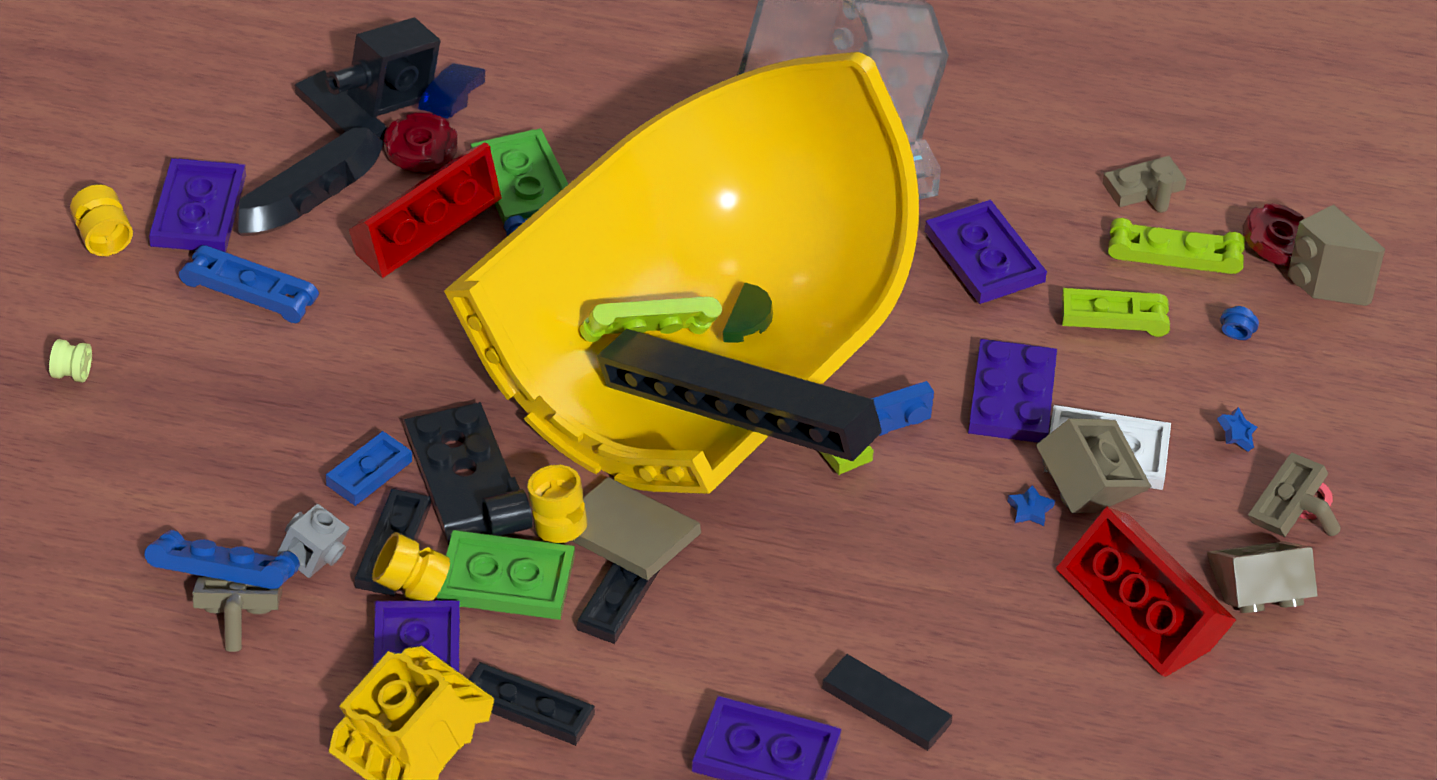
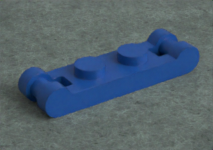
[179,245,319,323]
[144,530,300,589]

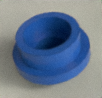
[1220,306,1259,340]

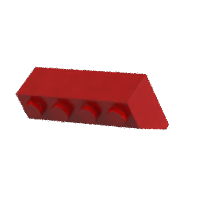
[349,142,502,278]
[1055,506,1237,677]

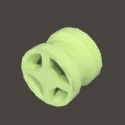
[49,339,92,382]

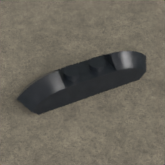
[239,128,383,236]

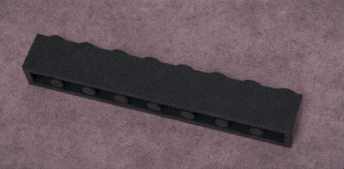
[597,329,882,461]

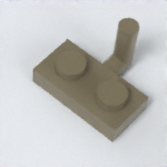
[1102,156,1186,213]
[1248,452,1341,537]
[193,577,282,652]

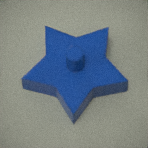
[1217,407,1258,452]
[1007,485,1055,526]

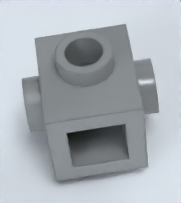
[277,503,350,578]

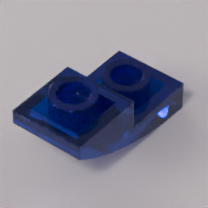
[418,63,485,118]

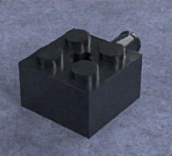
[326,17,441,118]

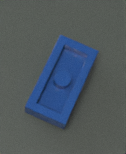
[871,381,934,436]
[326,431,412,506]

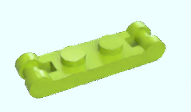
[1108,218,1245,274]
[580,297,722,342]

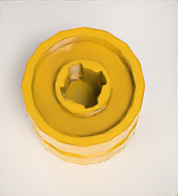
[70,184,133,256]
[527,465,587,543]
[372,532,450,601]

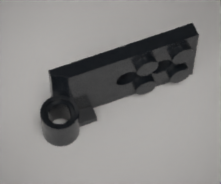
[404,402,533,546]

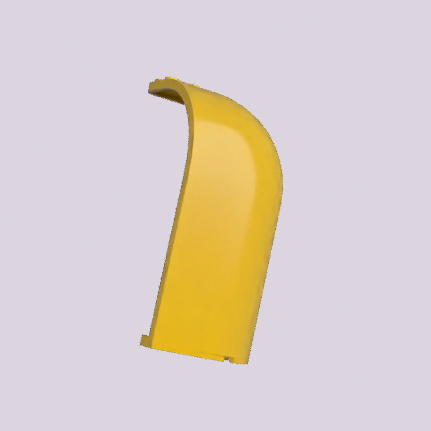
[444,52,919,494]

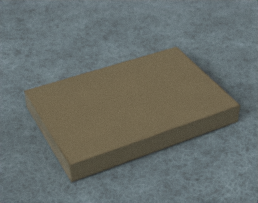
[571,477,701,580]

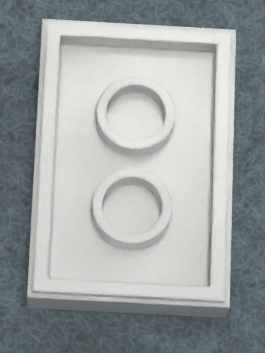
[1044,405,1171,490]

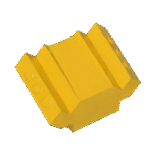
[328,646,494,780]

